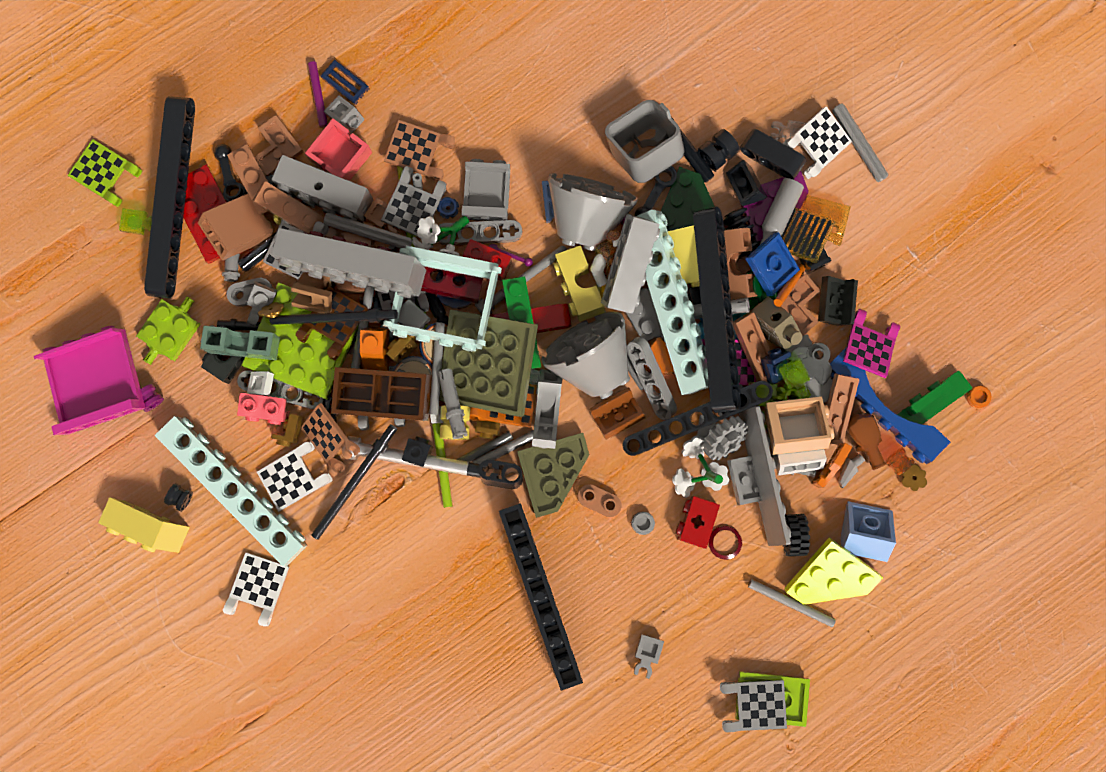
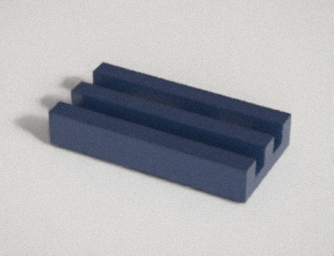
[321,59,369,106]

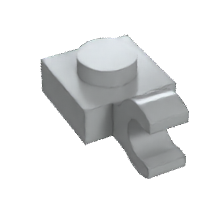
[246,282,277,326]

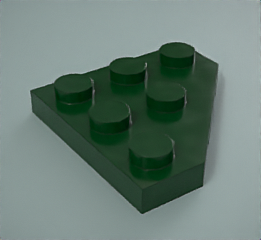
[661,167,725,231]

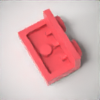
[237,393,290,425]

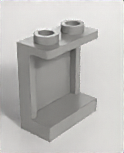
[462,159,511,221]

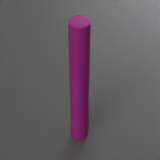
[308,61,328,128]

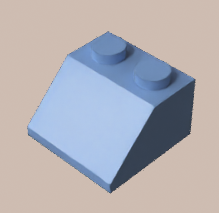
[841,501,896,562]

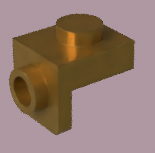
[475,421,501,439]

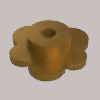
[258,302,284,318]
[901,464,927,491]

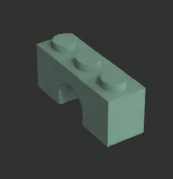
[200,326,280,360]

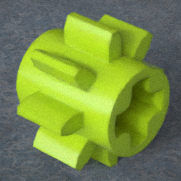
[772,384,803,402]

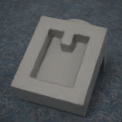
[324,95,364,134]

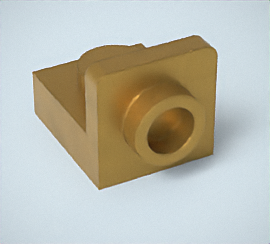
[271,414,304,447]

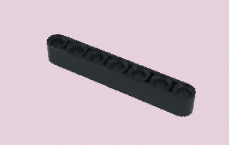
[622,381,773,456]

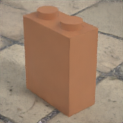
[198,194,274,261]

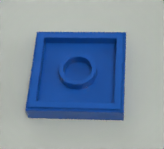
[746,232,800,296]

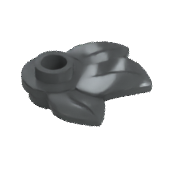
[789,342,832,385]

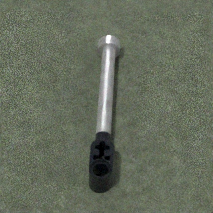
[344,436,523,490]

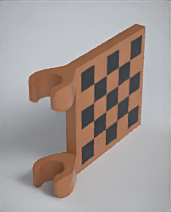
[384,120,455,181]
[301,403,360,477]

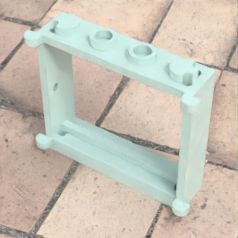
[383,246,502,352]

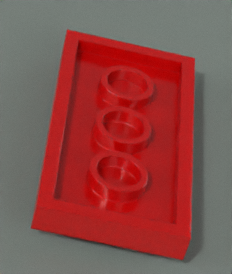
[183,164,227,264]

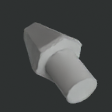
[838,454,865,488]

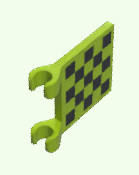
[67,139,142,207]

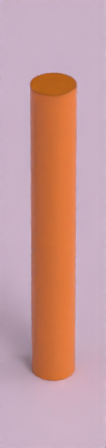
[774,264,805,307]

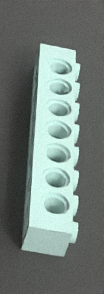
[637,210,709,395]
[155,416,307,566]

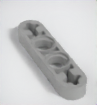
[437,220,522,245]
[627,337,677,420]
[237,371,324,409]

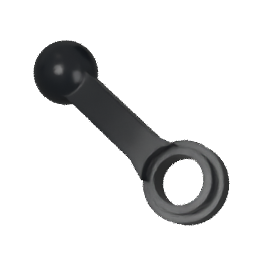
[214,144,247,202]
[634,166,677,216]

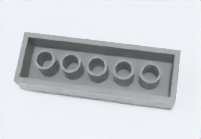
[271,228,426,298]

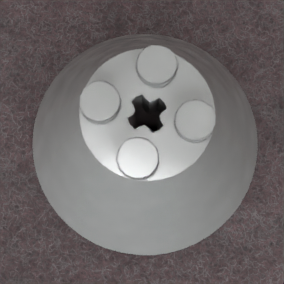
[548,173,638,251]
[541,312,630,399]

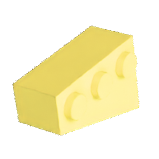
[98,497,190,553]

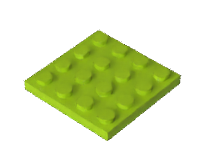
[242,282,358,400]

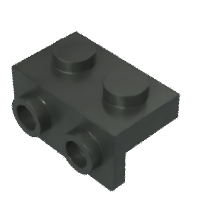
[818,276,858,326]

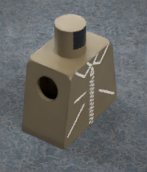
[751,297,802,350]

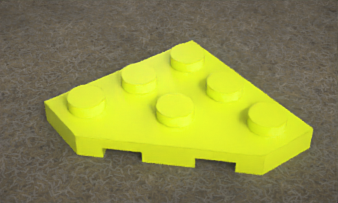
[784,537,883,605]

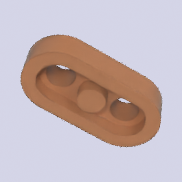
[578,485,622,517]

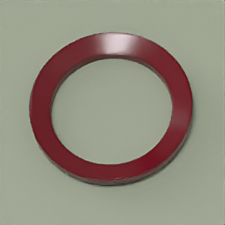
[709,526,742,560]

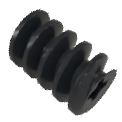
[723,208,761,259]

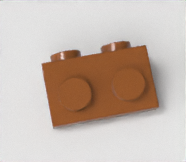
[589,387,646,440]

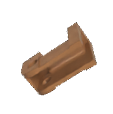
[291,272,335,313]

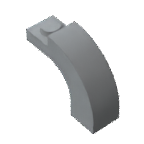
[532,369,562,449]

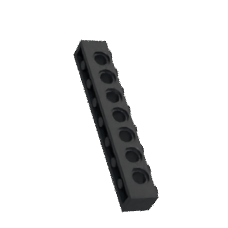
[499,503,583,691]

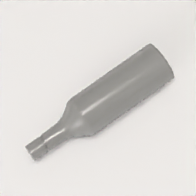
[760,178,804,245]

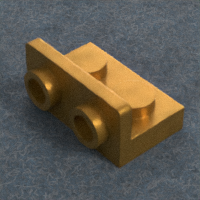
[386,335,418,364]

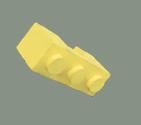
[553,245,605,322]

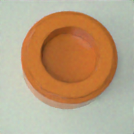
[966,385,992,408]

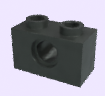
[201,353,245,384]

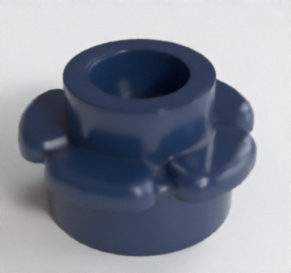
[437,197,459,219]

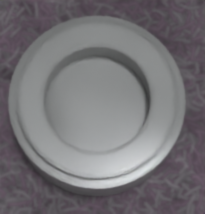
[631,512,655,535]

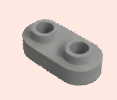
[227,278,273,307]

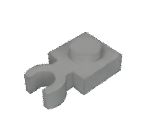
[634,634,664,679]

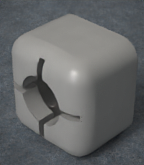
[605,100,684,183]

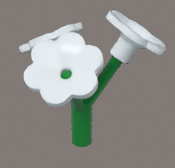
[412,216,469,256]
[672,436,729,497]

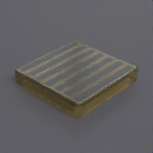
[781,207,835,263]

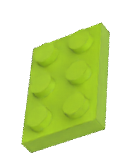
[735,671,810,727]

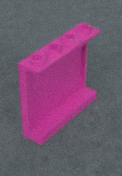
[34,326,145,435]

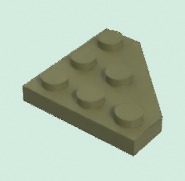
[517,433,590,518]

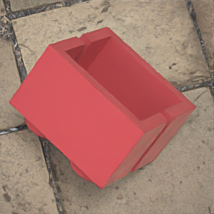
[305,119,372,181]

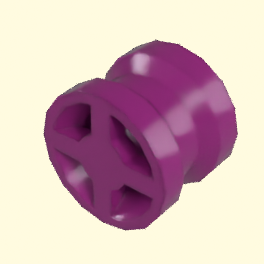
[141,384,164,412]

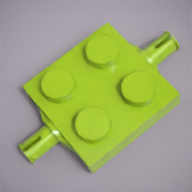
[136,296,201,365]

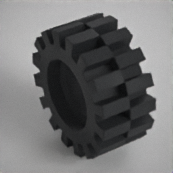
[783,514,810,556]

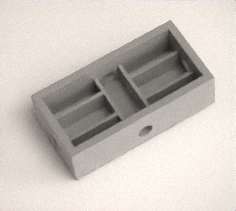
[271,155,373,223]

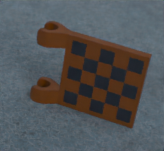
[296,286,368,361]

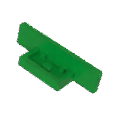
[896,371,972,425]

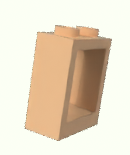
[764,396,834,455]

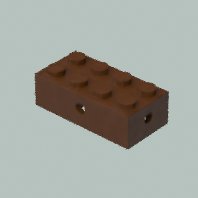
[331,367,432,421]

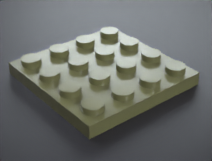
[439,310,538,417]

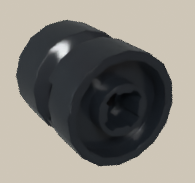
[697,129,740,171]

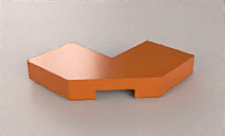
[812,443,852,488]

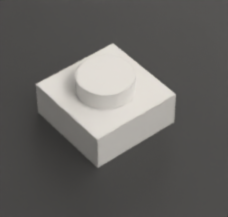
[247,372,274,396]

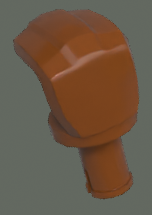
[847,413,886,470]

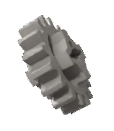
[702,416,749,460]

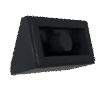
[726,160,767,206]

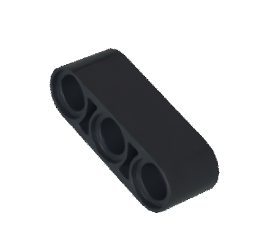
[740,129,807,180]

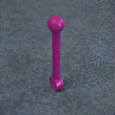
[489,244,533,266]

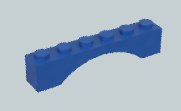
[830,348,951,464]

